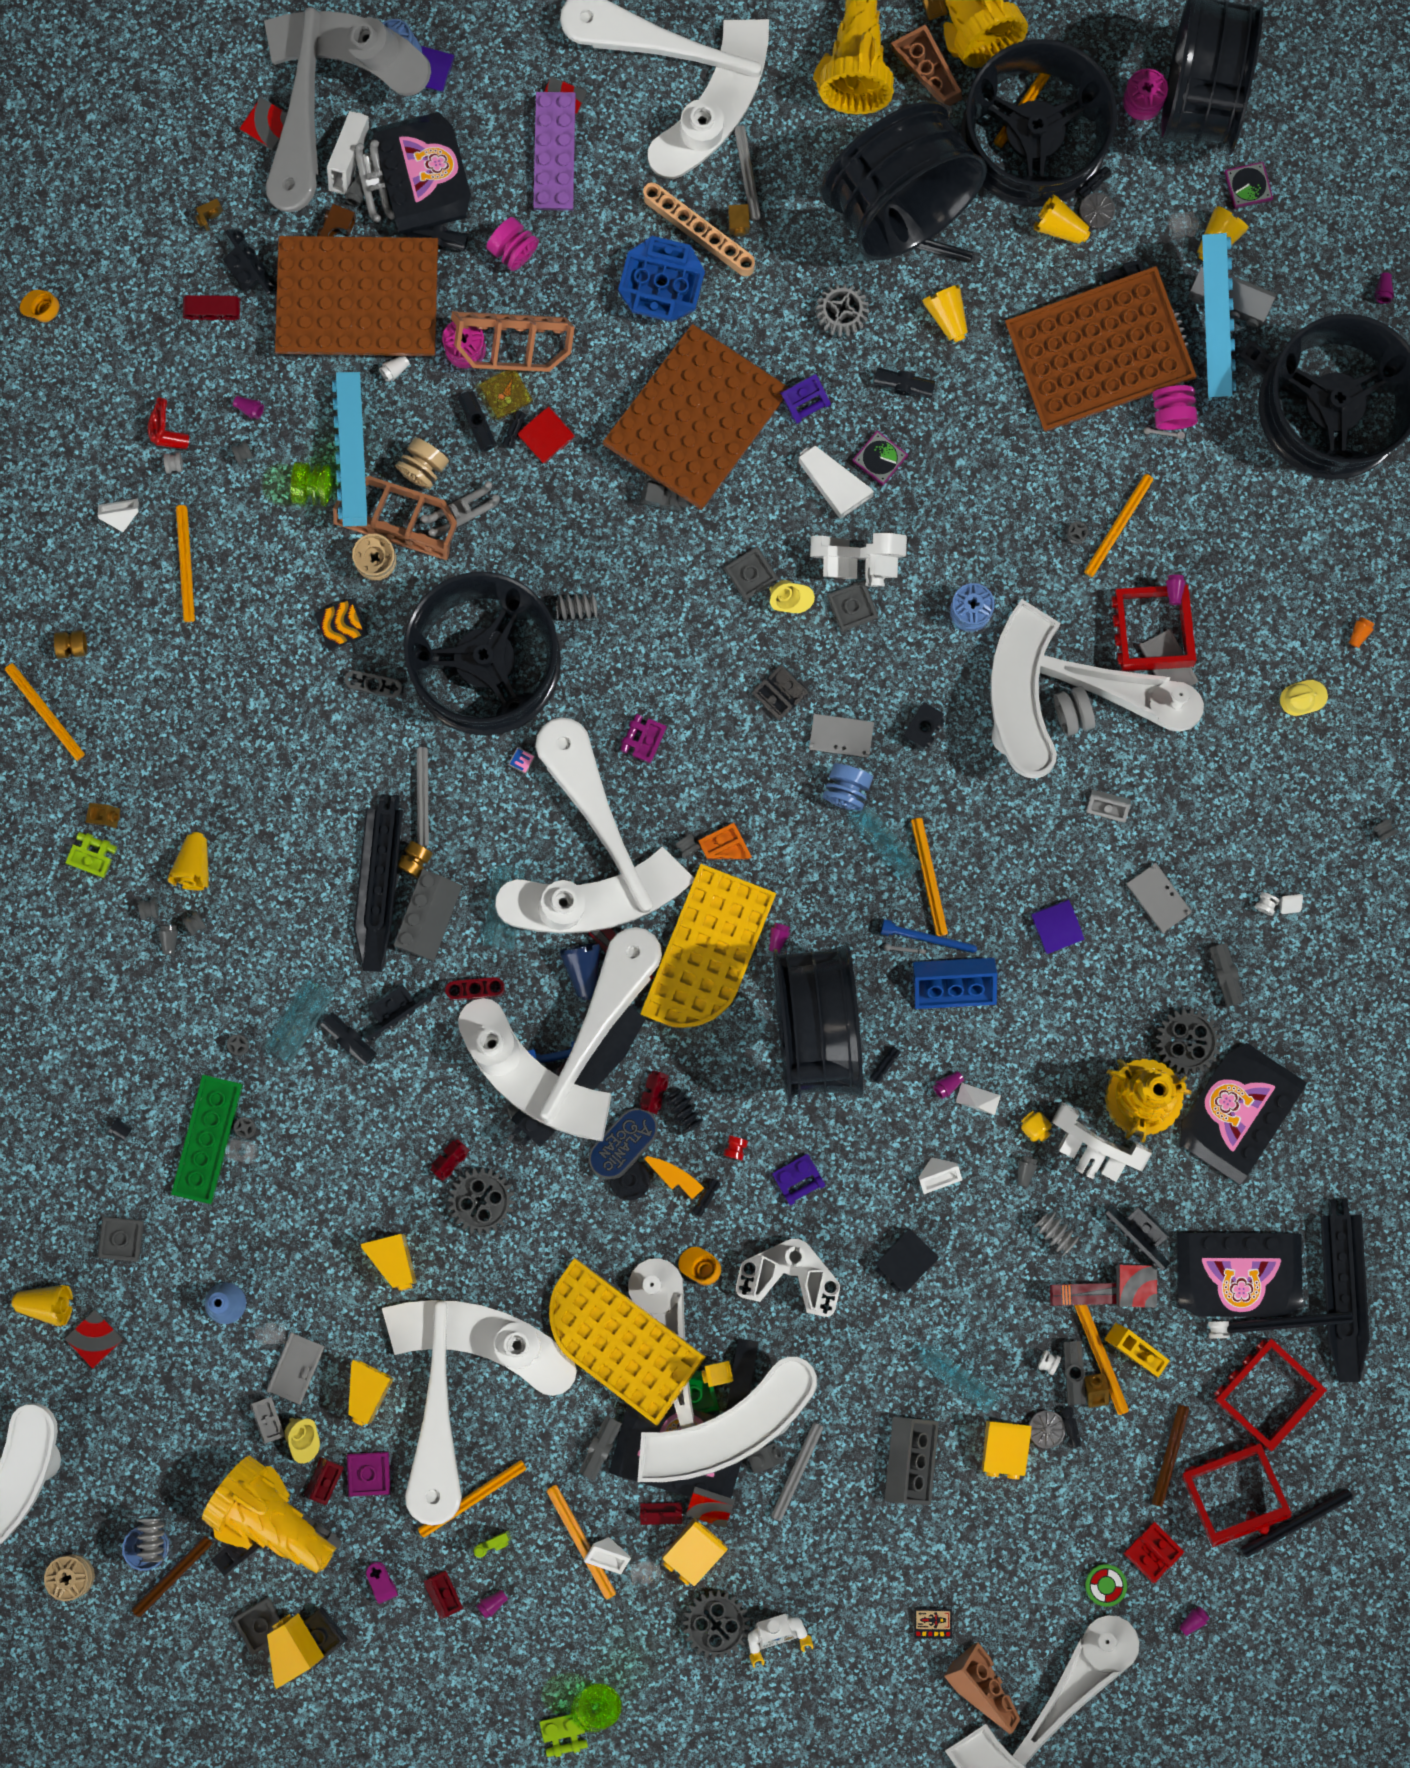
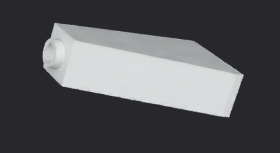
[327,111,369,195]
[799,446,874,519]

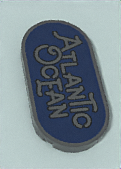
[589,1108,658,1180]

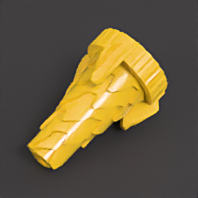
[813,0,894,115]
[943,0,1028,68]
[1105,1058,1191,1143]
[202,1455,336,1574]

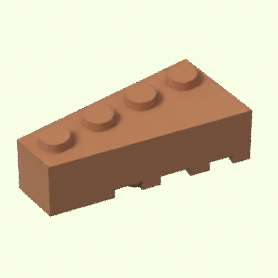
[891,24,962,108]

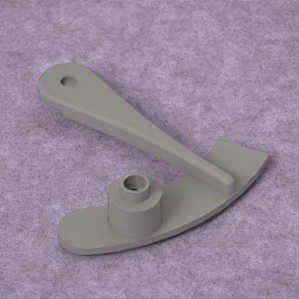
[264,7,431,213]

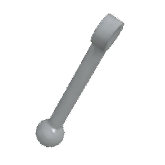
[1144,427,1185,440]
[883,943,926,954]

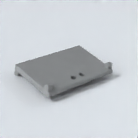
[1138,629,1199,686]
[809,714,874,758]
[1126,863,1192,934]
[266,1332,325,1405]

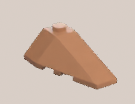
[944,1642,1020,1734]

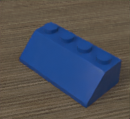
[913,958,997,1009]

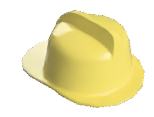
[769,580,815,613]
[1280,680,1328,716]
[284,1418,320,1464]

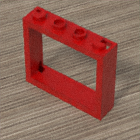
[1111,585,1197,671]
[1213,1338,1327,1452]
[1182,1443,1292,1548]

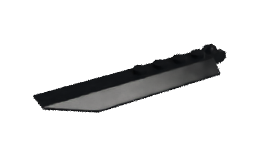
[354,794,403,972]
[507,1005,646,1151]
[1320,1199,1370,1383]

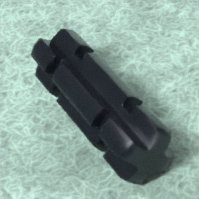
[1078,166,1112,199]
[502,410,526,449]
[870,1046,901,1083]
[692,1178,721,1217]
[1061,1407,1082,1448]

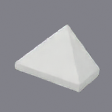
[98,499,139,532]
[955,1083,1001,1115]
[918,1158,962,1194]
[584,1537,631,1574]

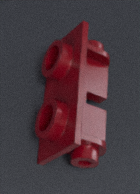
[639,1070,669,1115]
[429,1139,470,1181]
[640,1503,682,1525]

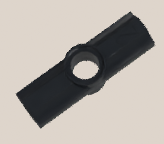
[406,225,468,252]
[873,368,936,399]
[457,391,497,452]
[320,1012,377,1067]

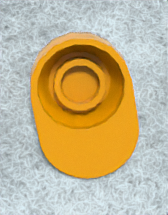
[20,290,60,322]
[678,1247,721,1286]

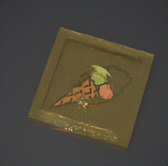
[479,370,533,420]

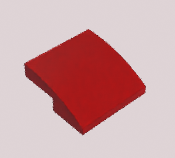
[518,407,575,464]
[1123,1522,1184,1583]

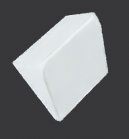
[1279,894,1303,914]

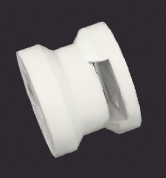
[1255,892,1280,916]
[1208,1321,1230,1339]
[1037,1350,1061,1376]

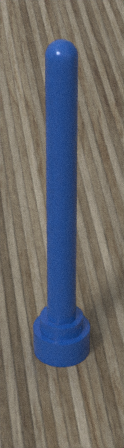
[880,919,977,953]

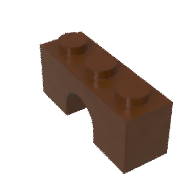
[317,204,357,237]

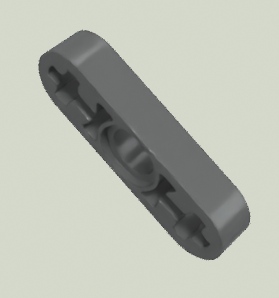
[344,671,403,699]

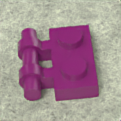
[620,714,667,764]

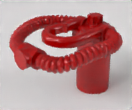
[148,398,189,450]

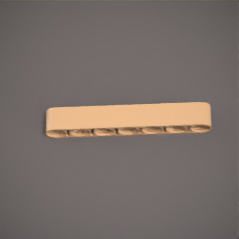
[643,183,755,276]

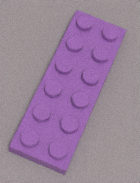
[534,92,576,211]

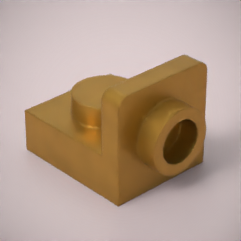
[920,0,947,20]
[195,198,223,231]
[85,803,120,828]
[1084,1373,1109,1408]

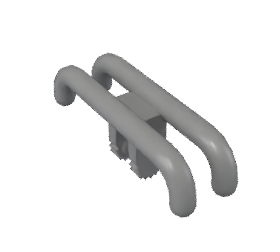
[355,140,395,222]
[421,481,500,537]

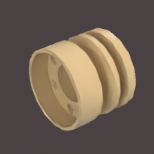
[395,437,449,490]
[352,534,397,580]
[44,1554,95,1601]

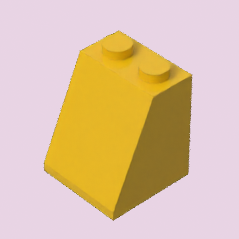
[361,1234,417,1291]
[348,1359,394,1426]
[982,1420,1032,1479]
[662,1518,728,1586]
[267,1613,324,1689]

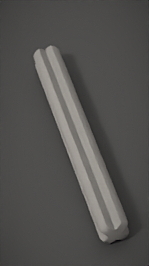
[734,125,761,221]
[417,747,429,847]
[771,1423,823,1521]

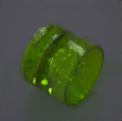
[291,462,332,506]
[571,1684,621,1733]

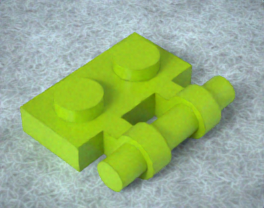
[65,832,117,878]
[473,1531,511,1558]
[539,1711,588,1757]

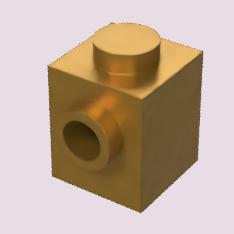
[728,204,750,237]

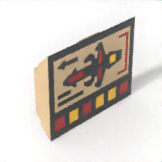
[914,1608,952,1639]

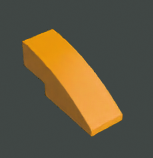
[644,1156,704,1200]

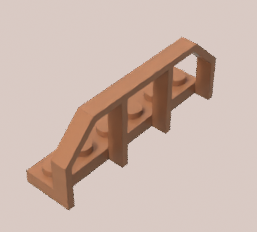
[451,311,575,372]
[333,476,457,560]

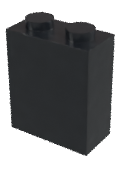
[874,1228,940,1293]

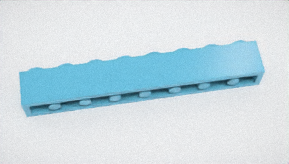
[1202,233,1236,397]
[332,372,367,527]

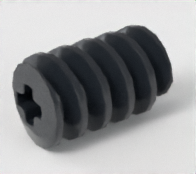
[663,1089,704,1135]

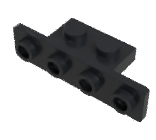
[223,229,277,295]
[362,983,435,1042]
[1105,1204,1170,1271]

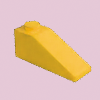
[1104,1323,1170,1378]

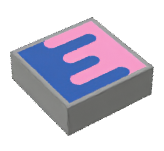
[508,747,536,775]

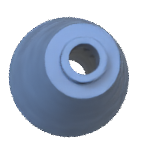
[205,1283,246,1324]

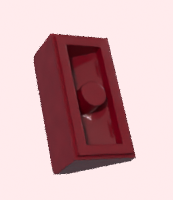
[304,1457,344,1506]
[423,1570,463,1619]

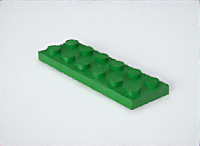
[171,1074,243,1205]

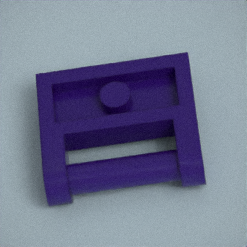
[780,373,831,424]
[772,1154,826,1206]

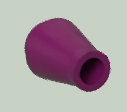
[1374,273,1394,304]
[233,396,264,419]
[1166,575,1186,605]
[768,922,790,954]
[933,1071,964,1099]
[476,1590,508,1619]
[1179,1606,1210,1636]

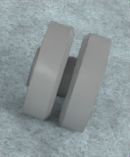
[1053,686,1095,737]

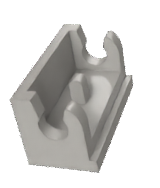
[250,1397,285,1444]

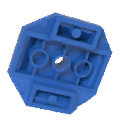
[618,236,705,322]

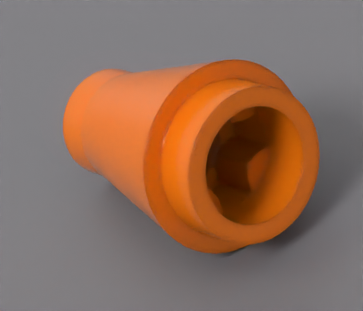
[1348,617,1375,648]

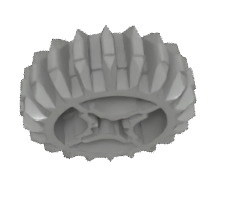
[815,283,869,337]

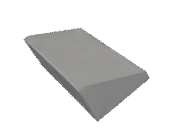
[1086,790,1131,823]

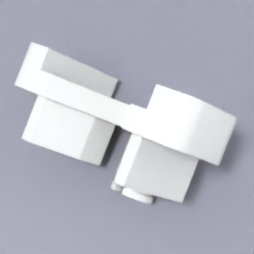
[810,533,907,587]
[1052,1102,1152,1182]
[736,1239,840,1317]

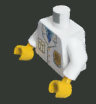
[748,1614,813,1668]

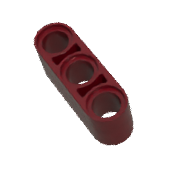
[183,295,241,320]
[445,977,506,1001]

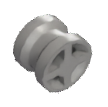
[164,452,183,474]

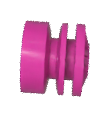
[1123,68,1168,121]
[486,217,539,271]
[442,321,486,369]
[1152,385,1198,430]

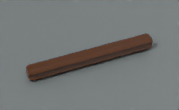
[1152,1405,1189,1507]
[132,1536,213,1617]

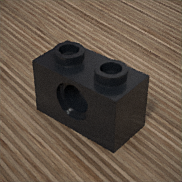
[902,702,945,752]

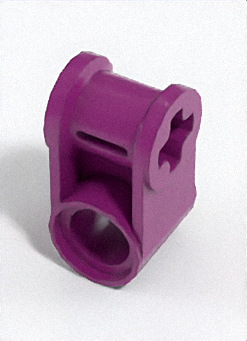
[366,1561,398,1604]

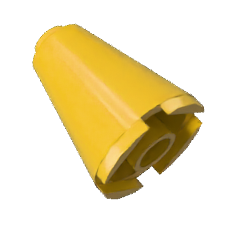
[1033,194,1091,244]
[1197,206,1249,261]
[922,284,968,343]
[168,832,209,891]
[12,1285,73,1327]

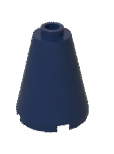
[559,943,600,1000]

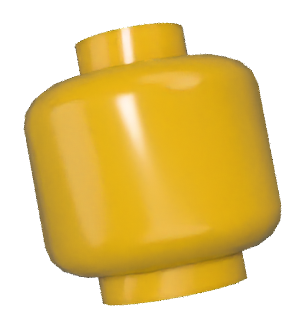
[1021,1111,1052,1142]

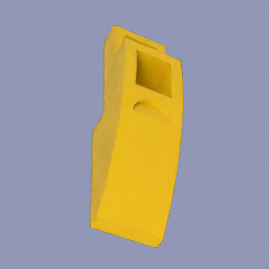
[701,1361,733,1387]

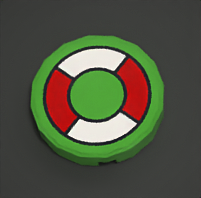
[1085,1564,1127,1607]

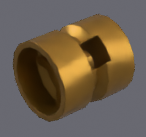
[54,630,87,659]
[398,841,433,878]

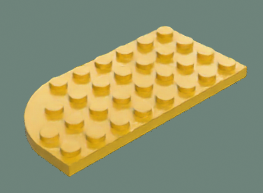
[640,864,776,1028]
[549,1258,706,1425]

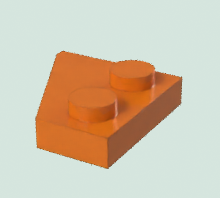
[698,823,752,860]

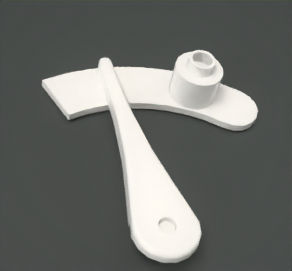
[560,0,769,179]
[991,599,1204,778]
[495,717,695,934]
[458,927,662,1141]
[628,1258,817,1482]
[382,1300,577,1526]
[0,1403,61,1544]
[945,1615,1140,1768]

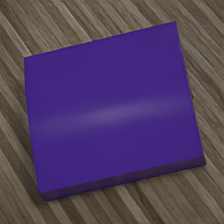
[421,46,455,92]
[1031,899,1085,954]

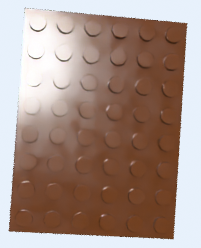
[275,236,438,356]
[1005,266,1197,432]
[602,324,789,510]

